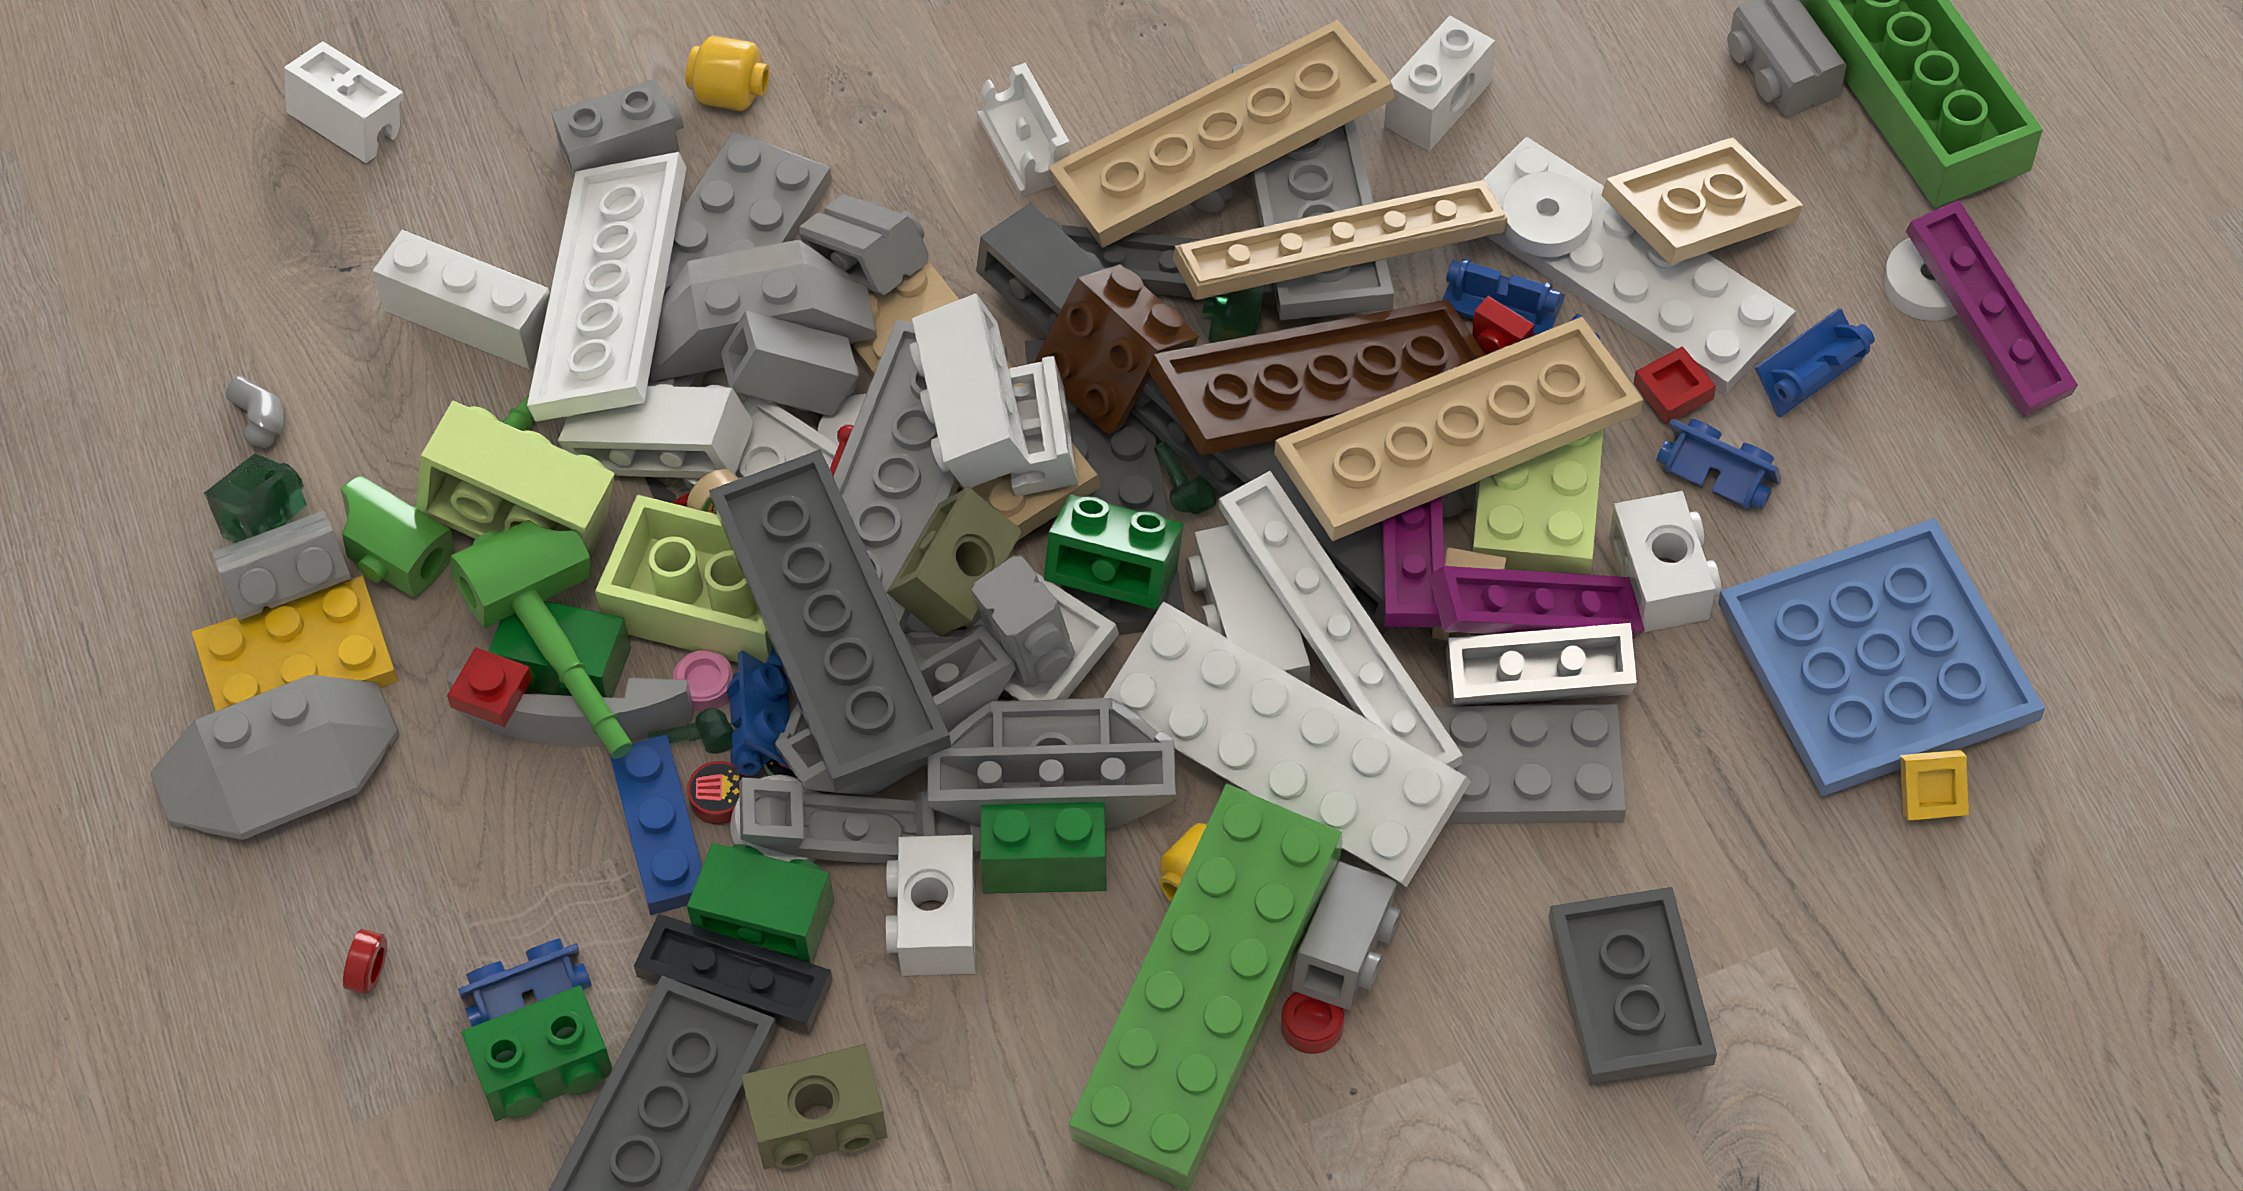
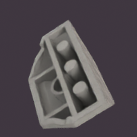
[650,240,877,382]
[775,625,1016,796]
[150,675,399,840]
[928,698,1176,829]

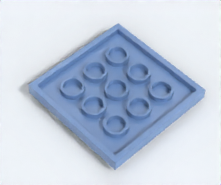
[1718,518,2045,797]

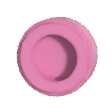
[673,650,733,712]

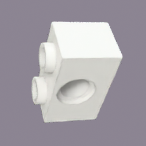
[1384,16,1495,152]
[1609,491,1721,633]
[886,835,976,976]

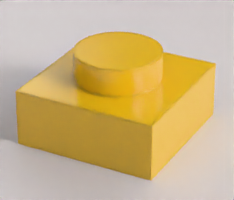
[1900,750,1969,820]

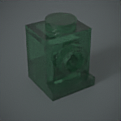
[1201,285,1267,343]
[204,453,307,543]

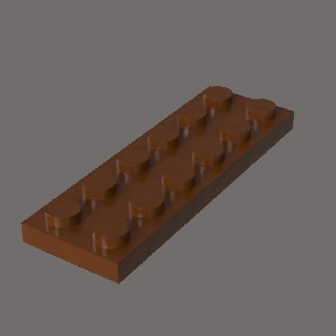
[1148,299,1485,455]

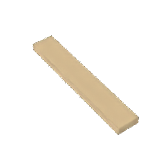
[1173,180,1508,300]

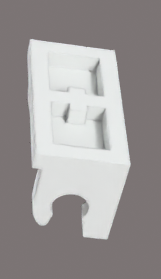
[284,41,403,163]
[977,63,1070,197]
[1008,356,1079,496]

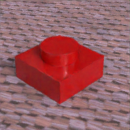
[1472,296,1534,355]
[1633,346,1716,424]
[447,647,532,728]

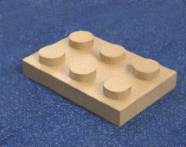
[1601,137,1803,265]

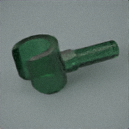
[1154,442,1216,515]
[648,708,734,754]

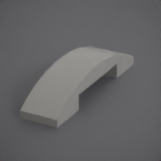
[447,669,694,747]
[739,777,981,863]

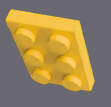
[191,576,398,711]

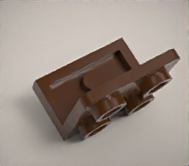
[1035,264,1200,434]

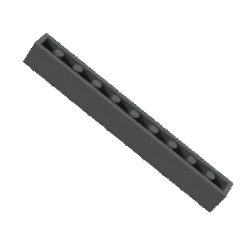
[976,203,1392,635]

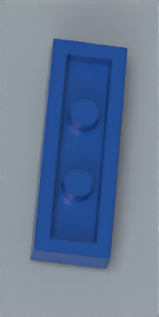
[610,734,702,915]

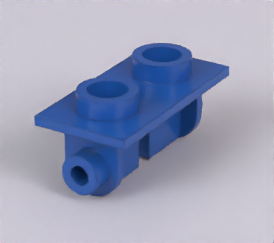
[1442,257,1565,336]
[1754,308,1875,417]
[1656,419,1782,510]
[727,650,789,776]
[458,938,592,1027]

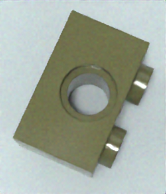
[886,487,1022,637]
[741,1044,888,1169]

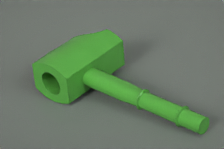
[341,395,535,597]
[451,520,633,759]

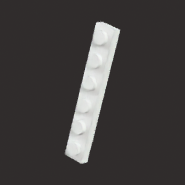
[1219,471,1463,769]

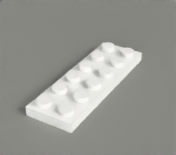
[1482,136,1796,395]
[527,152,687,422]
[1104,601,1471,887]

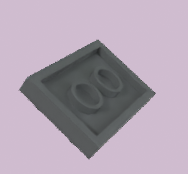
[1549,887,1717,1085]

